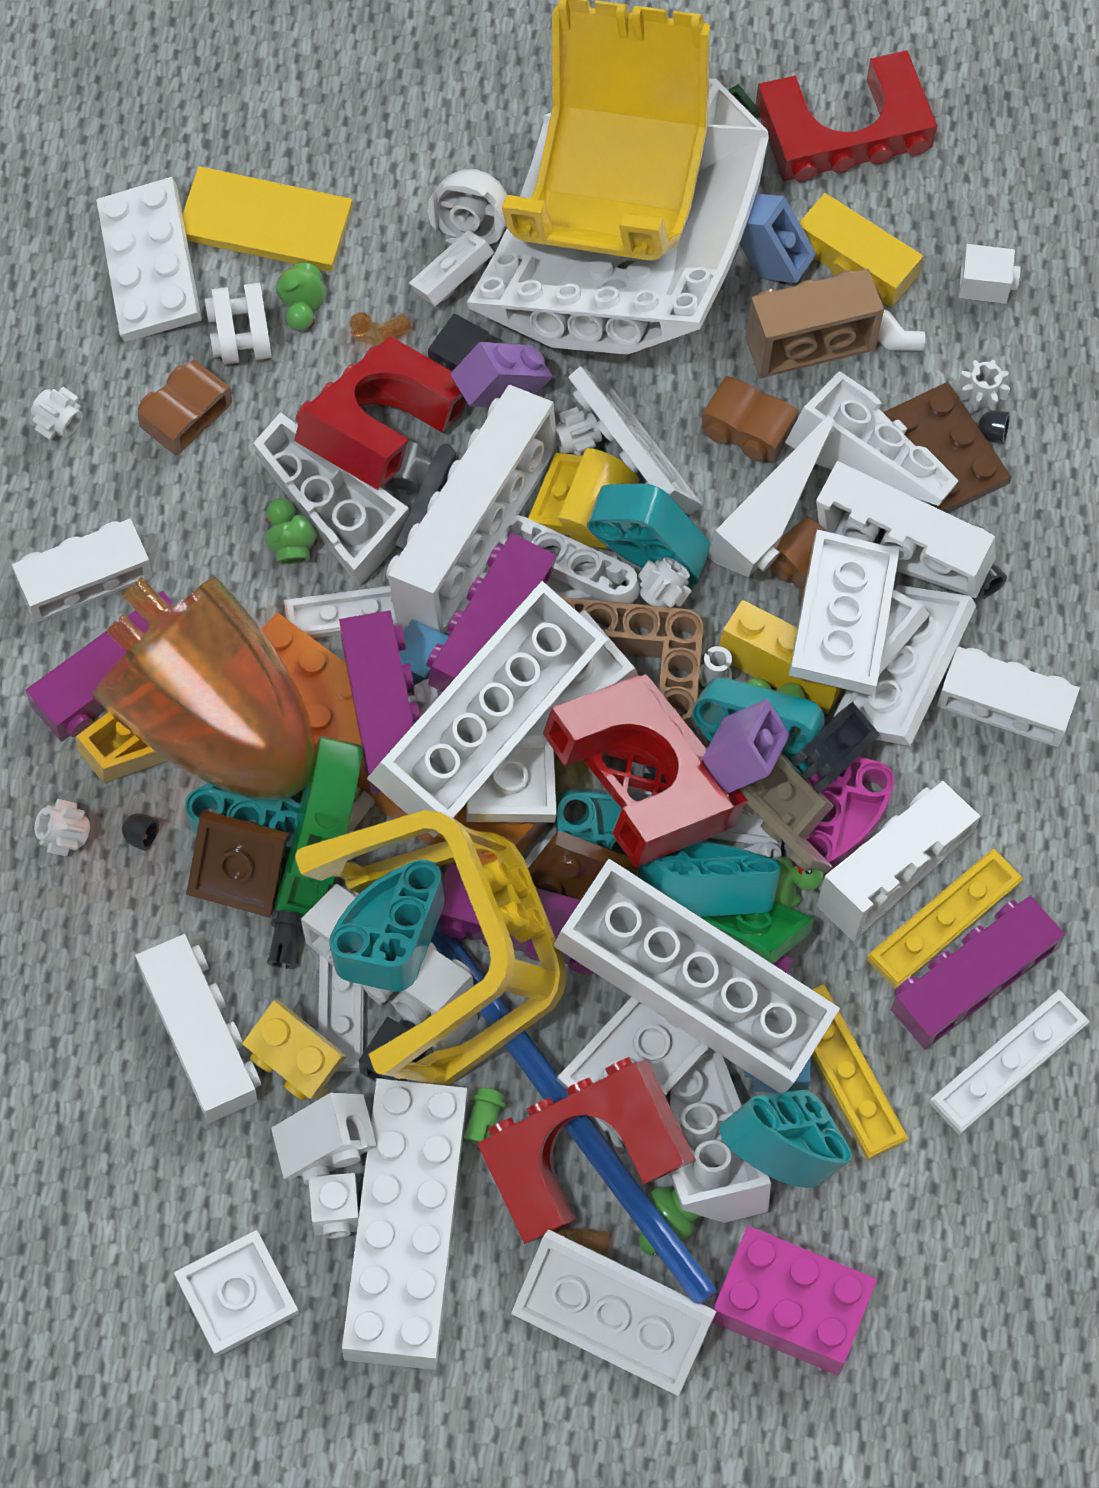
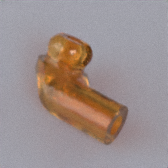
[349,312,412,346]
[553,1227,609,1255]

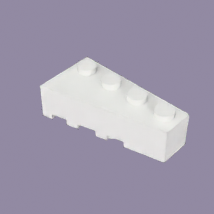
[254,412,409,587]
[816,461,996,598]
[817,781,981,942]
[301,884,478,1051]

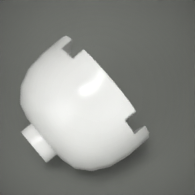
[427,169,507,245]

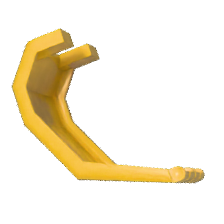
[502,0,710,260]

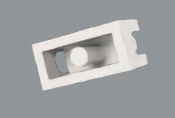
[271,1093,377,1185]

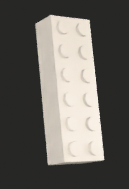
[386,385,558,634]
[367,581,608,838]
[553,859,840,1093]
[342,1078,467,1370]

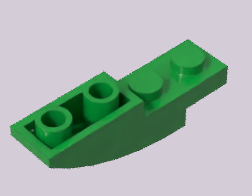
[274,736,363,916]

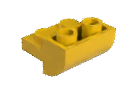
[528,448,639,549]

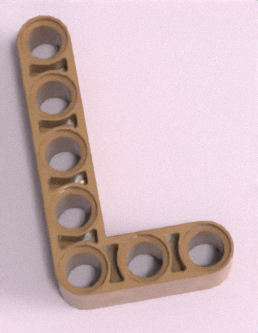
[561,597,703,729]

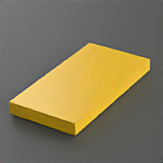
[182,166,353,272]

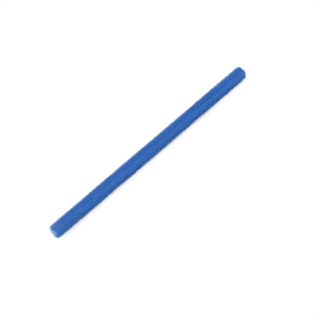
[431,925,716,1304]

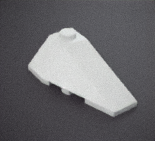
[785,371,958,506]
[708,415,835,577]
[670,1047,771,1223]

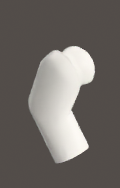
[878,310,925,352]

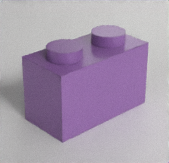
[450,342,553,407]
[702,699,790,793]

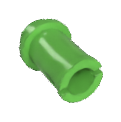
[463,1087,506,1146]

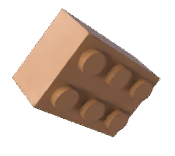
[745,269,884,379]

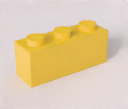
[799,193,923,308]
[719,600,844,715]

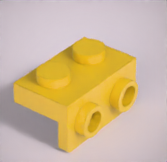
[242,1000,347,1101]

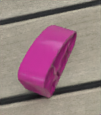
[792,757,894,878]

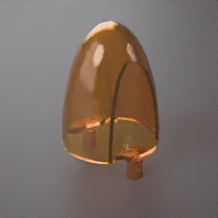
[92,576,316,800]

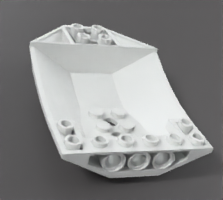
[467,78,769,355]

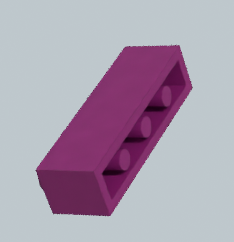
[426,532,557,692]
[25,590,197,742]
[339,610,420,794]
[891,895,1065,1050]

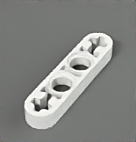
[499,515,640,604]

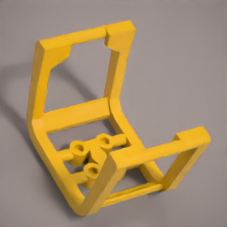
[295,810,567,1086]

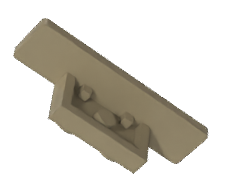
[705,747,834,873]

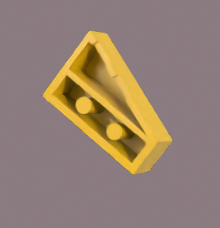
[76,659,234,783]

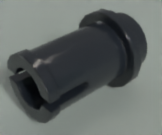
[267,910,304,969]

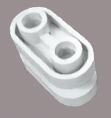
[205,282,272,365]

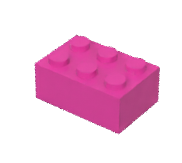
[712,1225,877,1376]

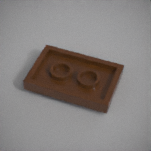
[883,382,1012,513]

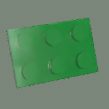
[700,901,814,964]

